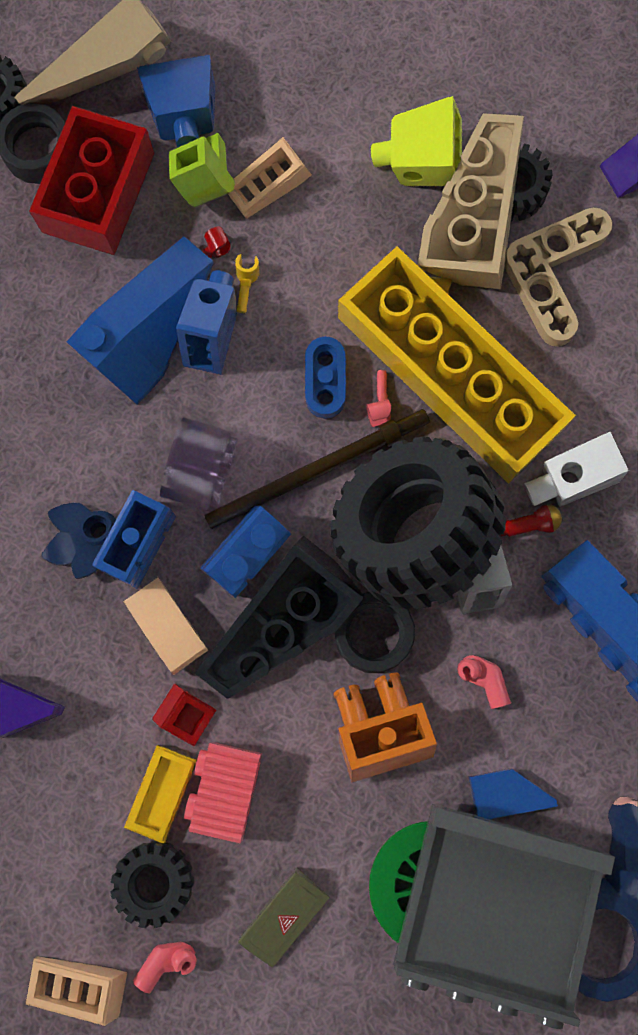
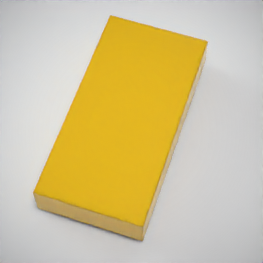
[124,745,197,844]

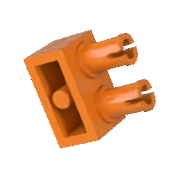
[333,672,437,783]

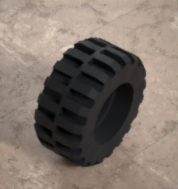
[331,437,506,609]

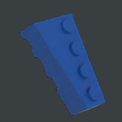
[541,540,638,702]

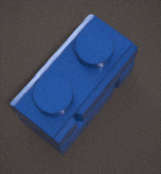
[92,490,176,589]
[200,506,291,598]

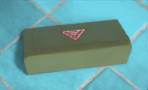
[238,868,330,968]

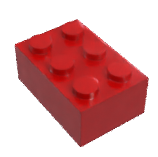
[29,106,155,256]

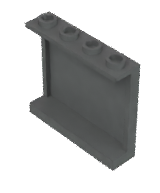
[393,804,615,1029]

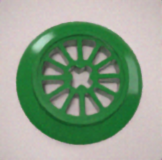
[369,821,428,943]

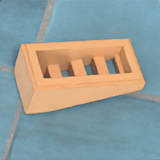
[228,137,312,219]
[26,956,127,1026]

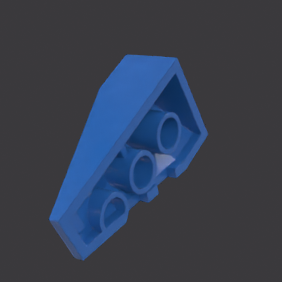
[66,236,214,405]

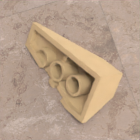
[418,113,524,289]

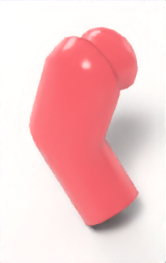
[457,655,511,709]

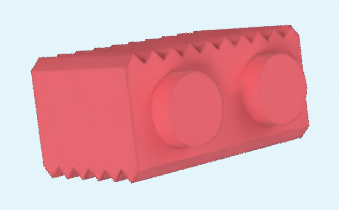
[184,742,263,843]

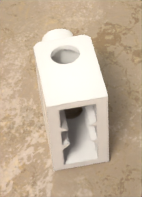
[524,432,629,507]

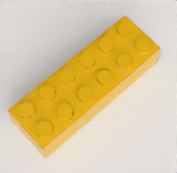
[338,246,576,484]

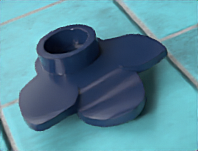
[41,503,116,579]

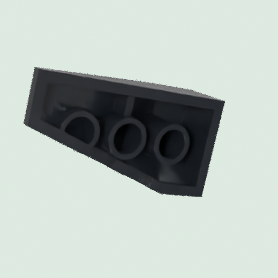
[195,536,364,699]

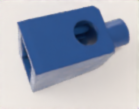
[137,55,215,148]
[176,270,237,375]

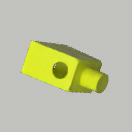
[371,96,462,186]

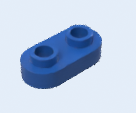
[305,336,346,419]

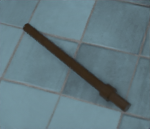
[204,409,430,529]

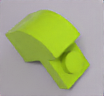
[169,133,235,207]

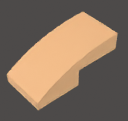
[124,578,208,675]

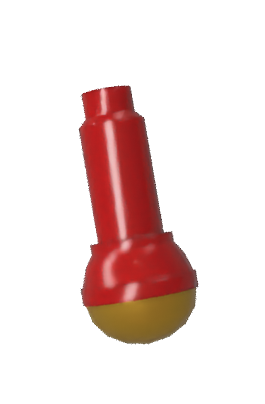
[500,504,562,537]

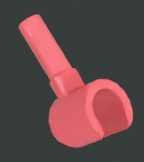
[366,370,391,427]

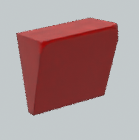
[152,684,217,746]

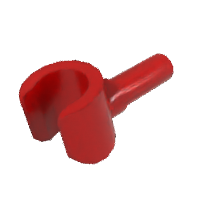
[201,226,230,258]

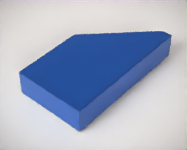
[468,769,558,819]

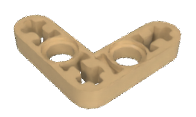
[504,207,612,347]

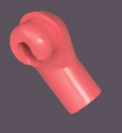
[133,942,197,994]

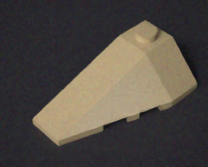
[15,0,172,105]

